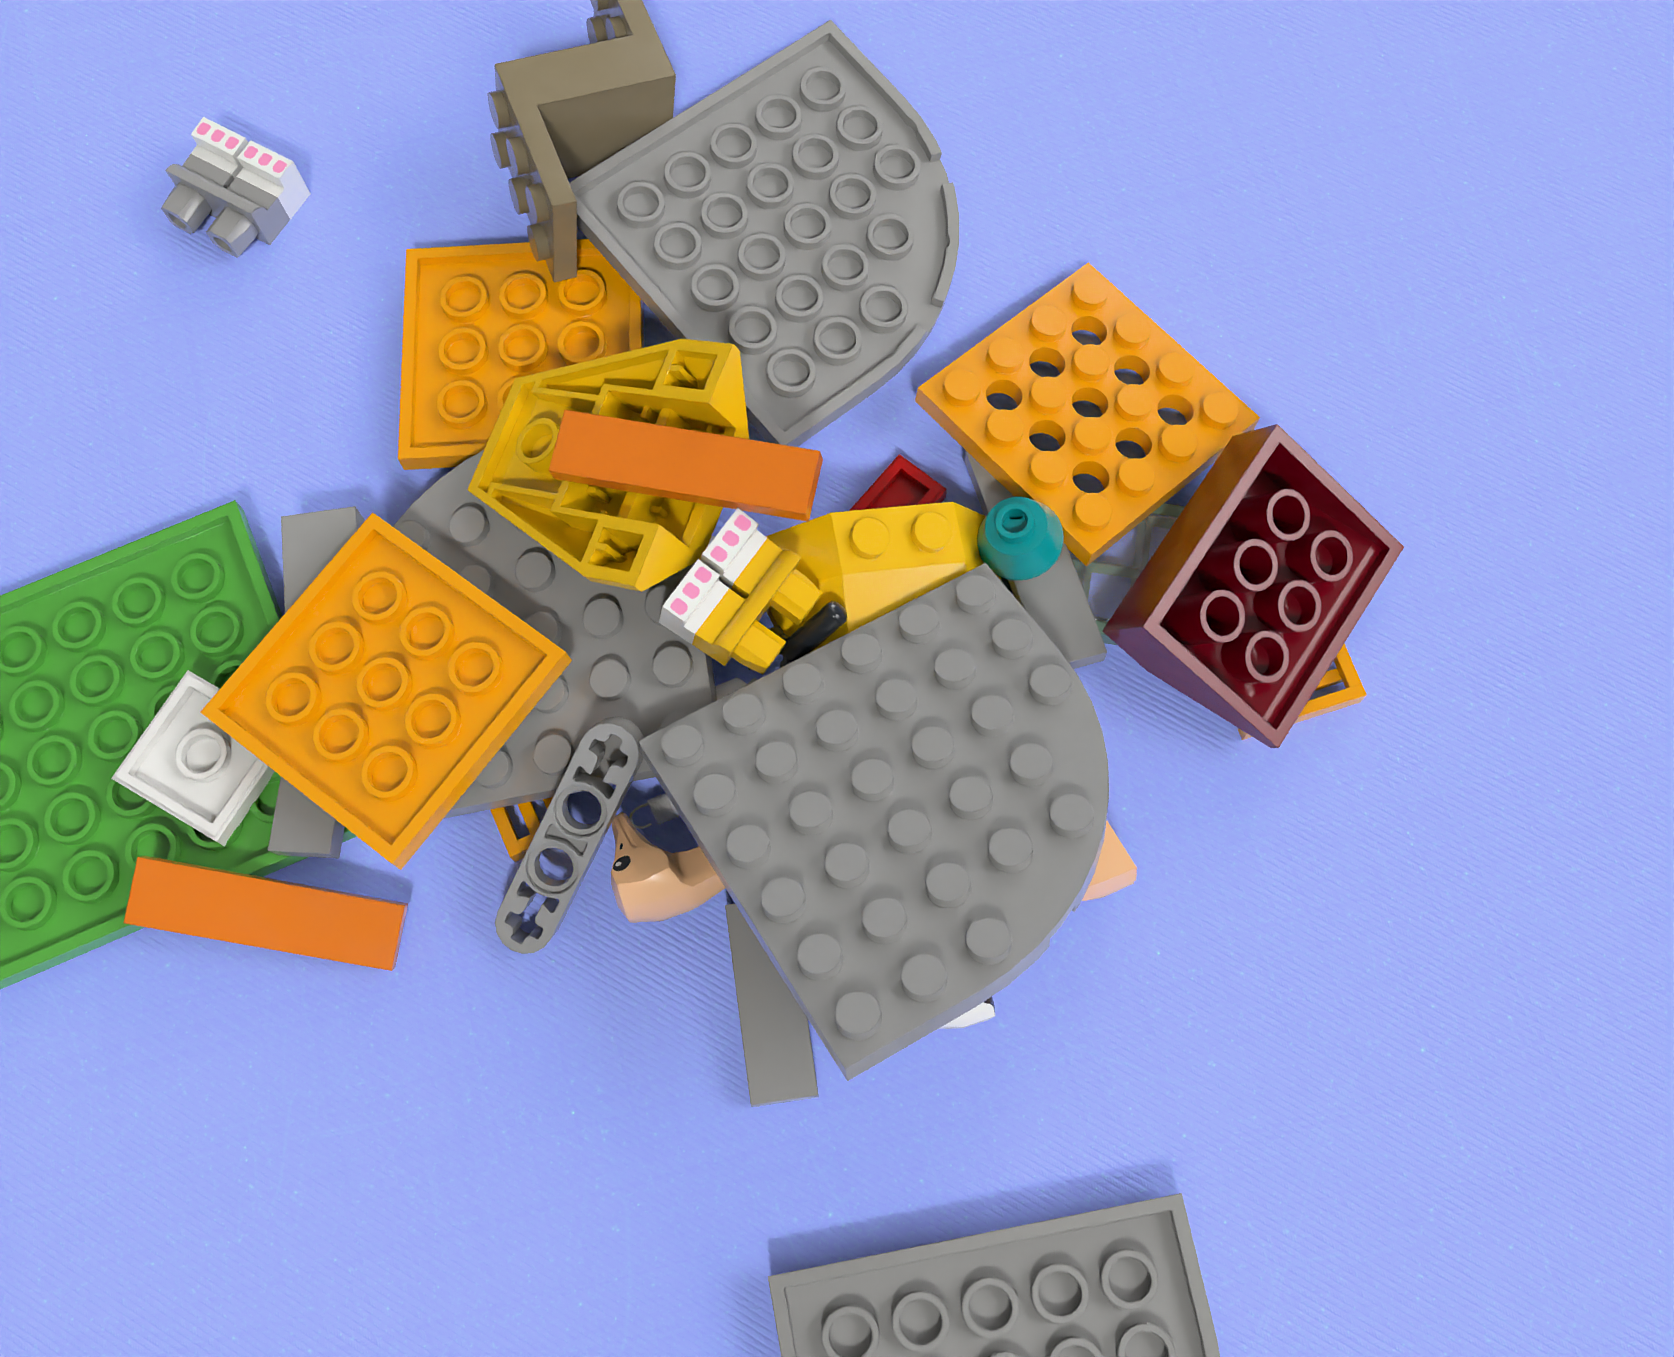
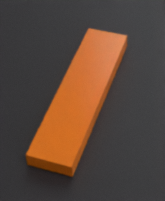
[548,410,823,522]
[124,856,408,971]

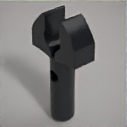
[748,601,847,670]

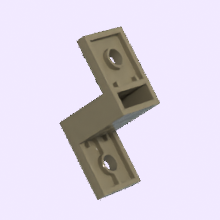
[487,0,676,283]

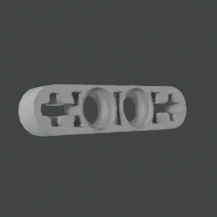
[495,717,644,954]

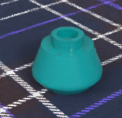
[977,497,1064,581]

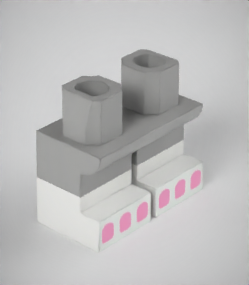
[161,117,311,258]

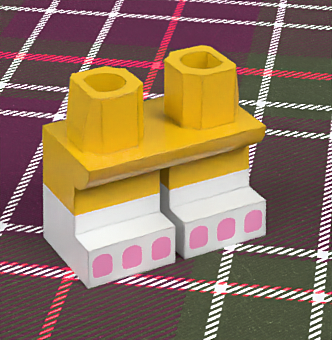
[659,508,822,675]

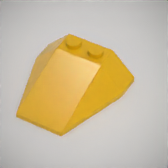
[467,339,750,592]
[765,502,1001,652]

